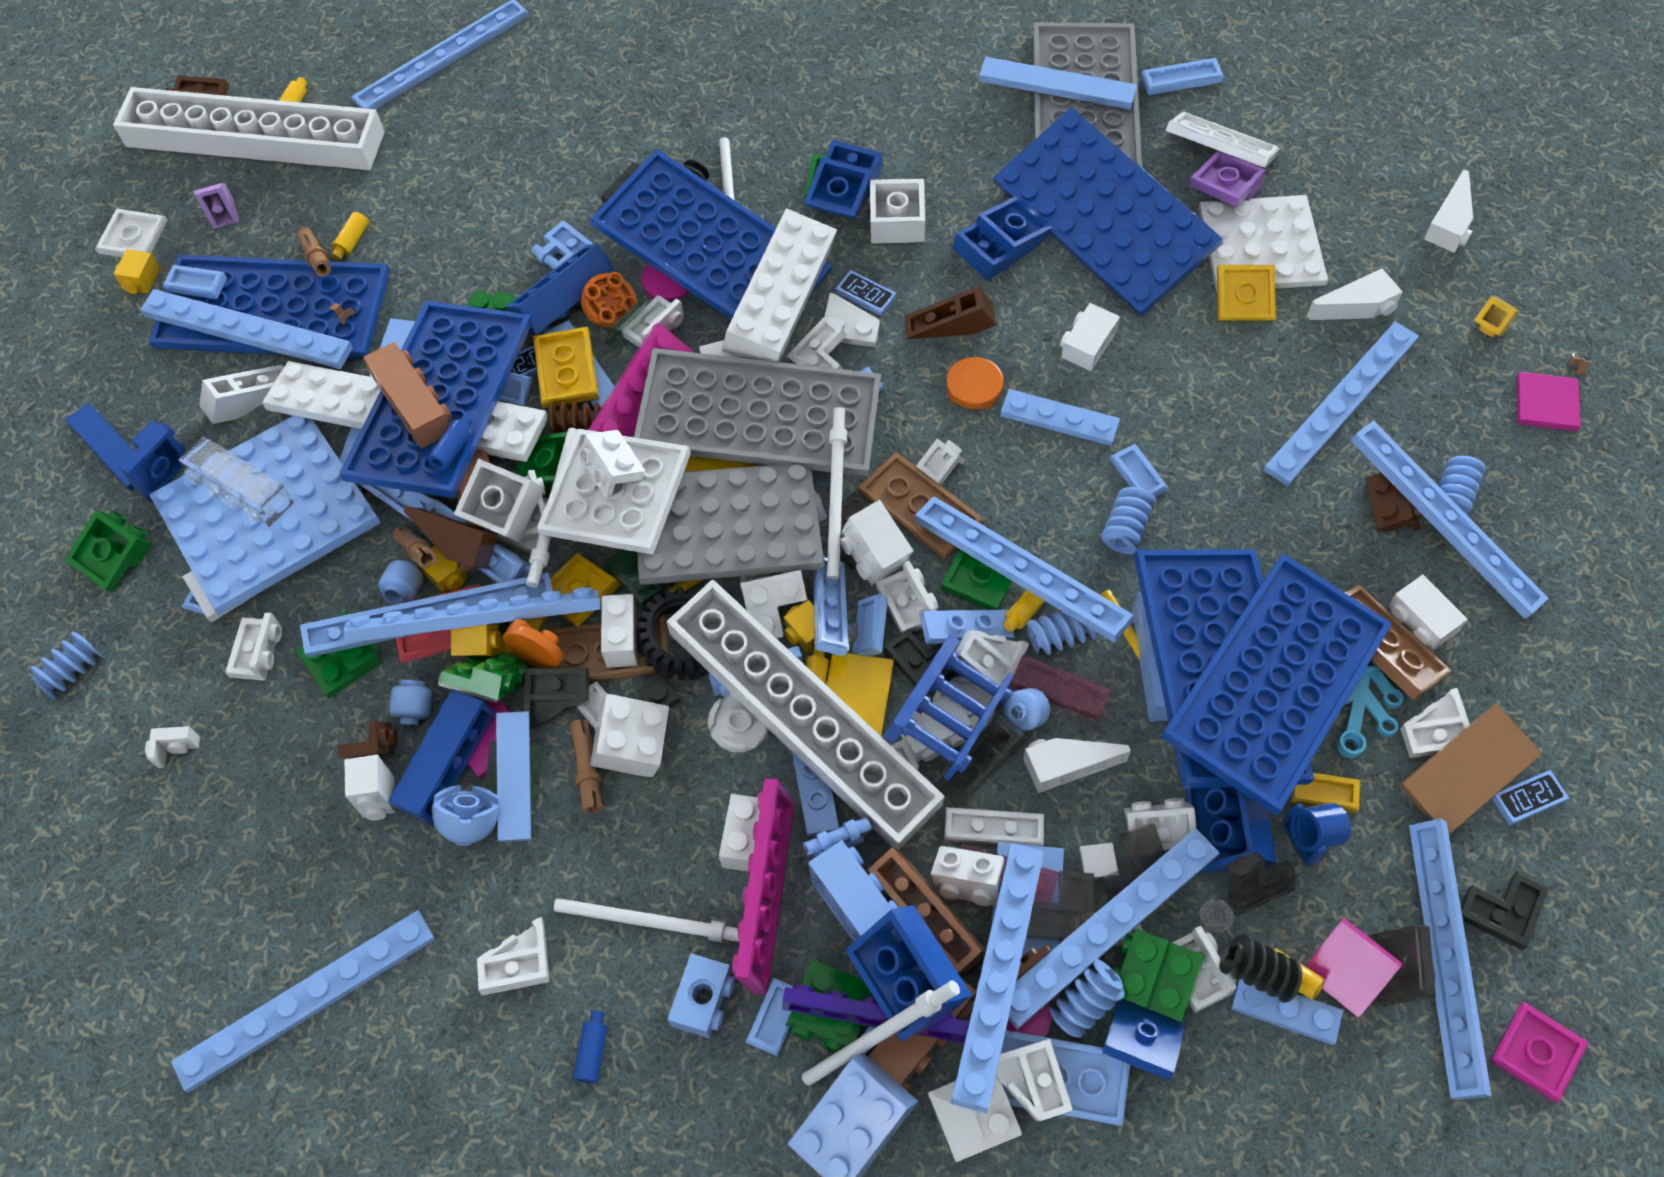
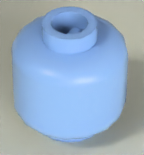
[378,560,424,605]
[389,680,432,726]
[1003,688,1050,732]

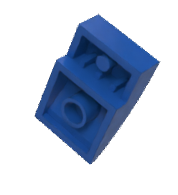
[804,140,883,219]
[952,196,1053,281]

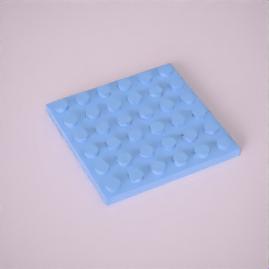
[150,416,381,616]

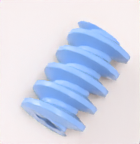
[1438,456,1486,517]
[1101,487,1156,554]
[1027,611,1097,656]
[30,632,103,700]
[1049,959,1125,1038]

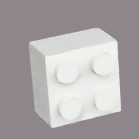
[870,179,925,243]
[454,459,544,543]
[840,500,913,586]
[590,693,669,777]

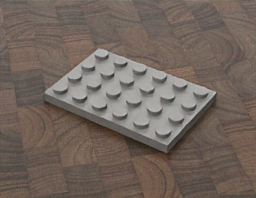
[637,464,824,585]

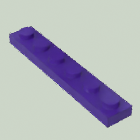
[782,984,970,1044]

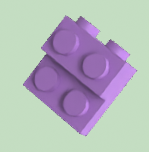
[1189,150,1266,207]

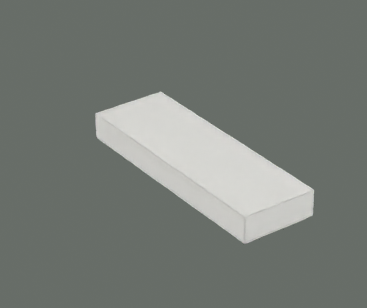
[944,807,1044,846]

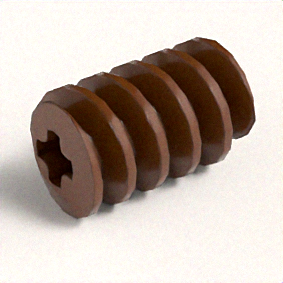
[548,402,601,433]

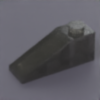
[935,714,1030,808]

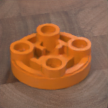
[581,272,638,329]
[946,357,1004,409]
[502,619,563,669]

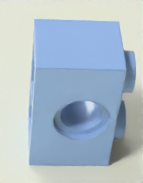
[667,953,735,1039]

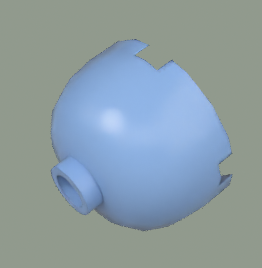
[432,785,499,846]

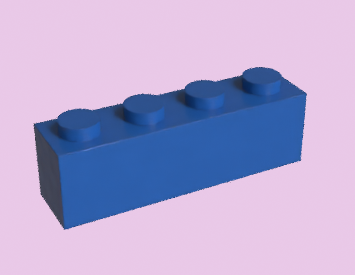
[506,244,616,335]
[388,689,496,826]

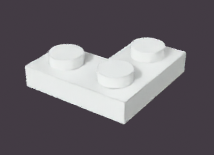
[787,315,847,369]
[740,570,808,638]

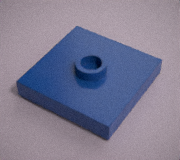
[1102,999,1186,1081]

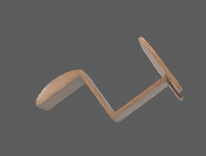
[329,303,355,325]
[1570,353,1592,375]

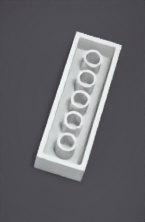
[722,208,837,362]

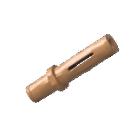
[296,227,331,277]
[393,525,437,568]
[569,720,603,814]

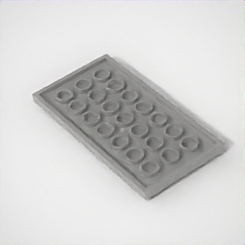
[1033,22,1142,168]
[634,348,881,477]

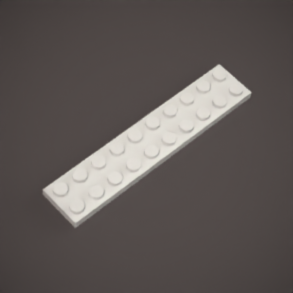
[262,361,548,462]

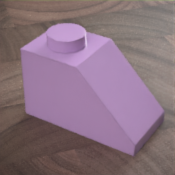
[194,183,239,229]

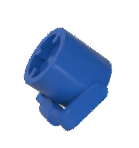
[1282,803,1351,866]

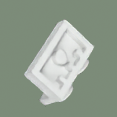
[1124,798,1196,853]

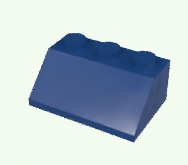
[1185,787,1277,874]
[845,905,972,1042]

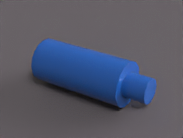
[427,416,473,471]
[572,1010,608,1084]

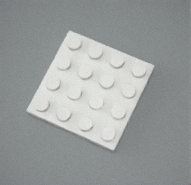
[1198,195,1328,292]
[537,429,691,555]

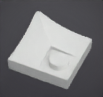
[928,1077,1022,1162]

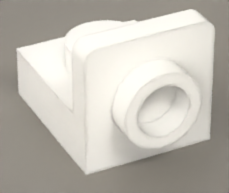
[916,438,966,485]
[145,726,200,768]

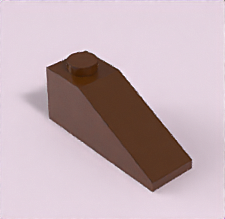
[905,286,996,339]
[404,506,498,572]

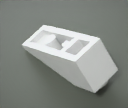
[1424,170,1473,253]
[1307,269,1402,320]
[199,365,284,424]
[1023,738,1131,793]

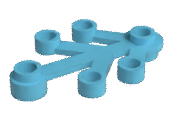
[1337,660,1404,759]

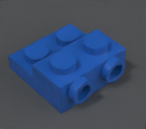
[120,420,190,502]

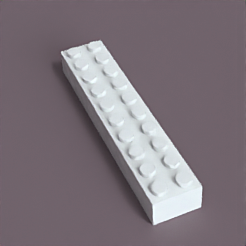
[113,87,385,170]
[667,579,945,850]

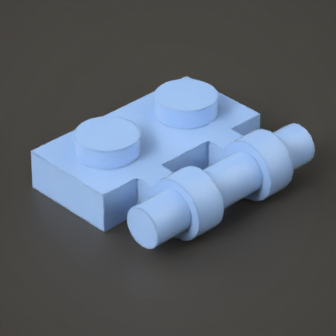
[531,220,594,270]
[803,817,872,860]

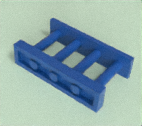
[883,634,1014,781]

